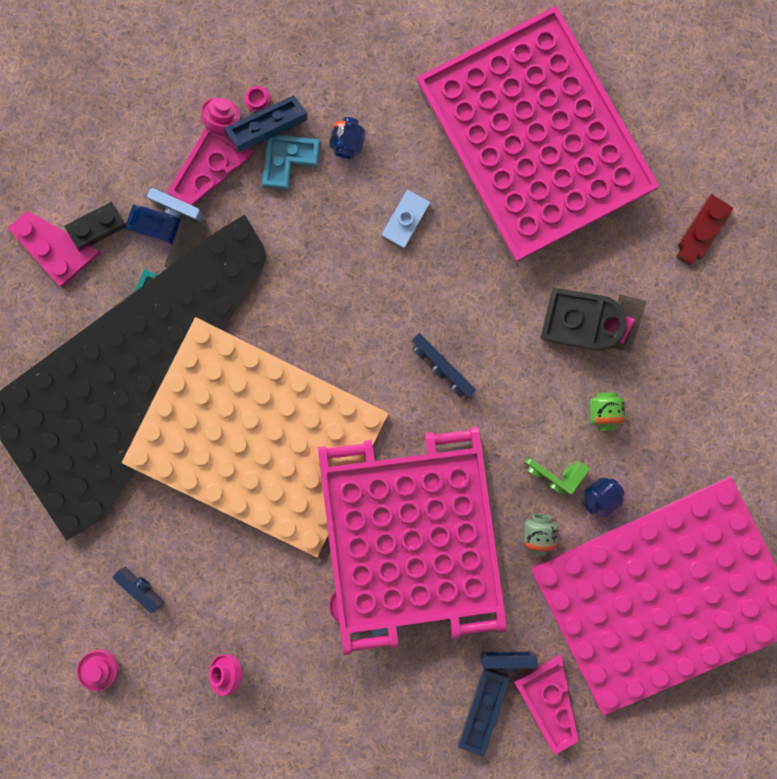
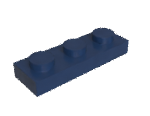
[224,95,308,153]
[411,333,476,398]
[458,669,510,756]

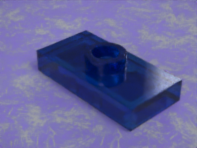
[124,204,181,244]

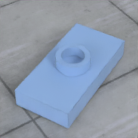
[147,188,204,224]
[381,189,430,249]

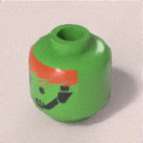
[590,393,625,431]

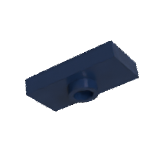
[112,566,165,614]
[480,651,538,672]

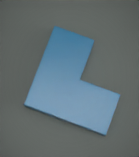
[262,135,321,190]

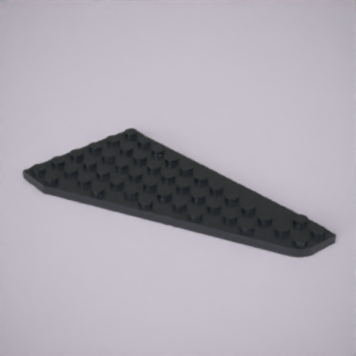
[0,215,266,541]

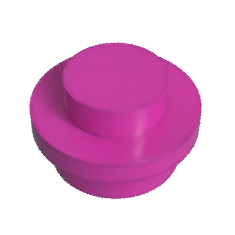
[244,86,271,113]

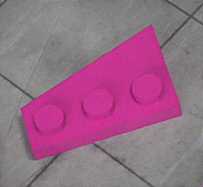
[167,127,254,206]
[8,211,101,288]
[513,654,578,755]

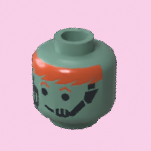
[523,514,559,556]

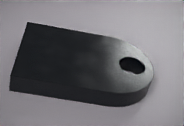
[540,287,628,351]

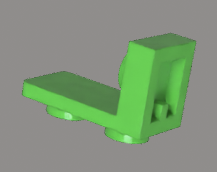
[524,458,590,495]

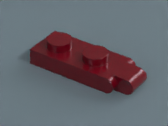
[676,194,734,266]

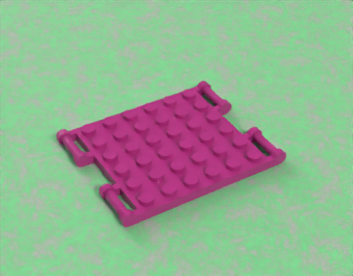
[318,427,507,656]

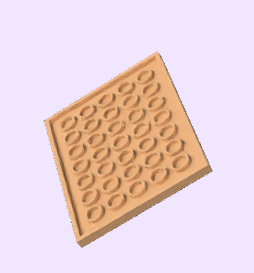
[122,317,388,557]

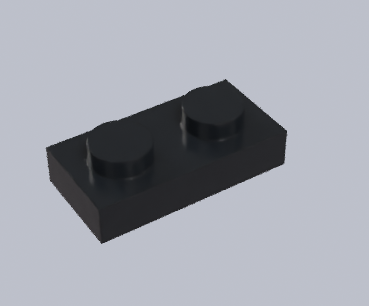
[64,202,126,251]

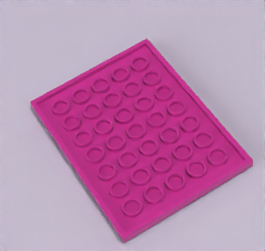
[417,5,659,262]
[531,476,777,716]

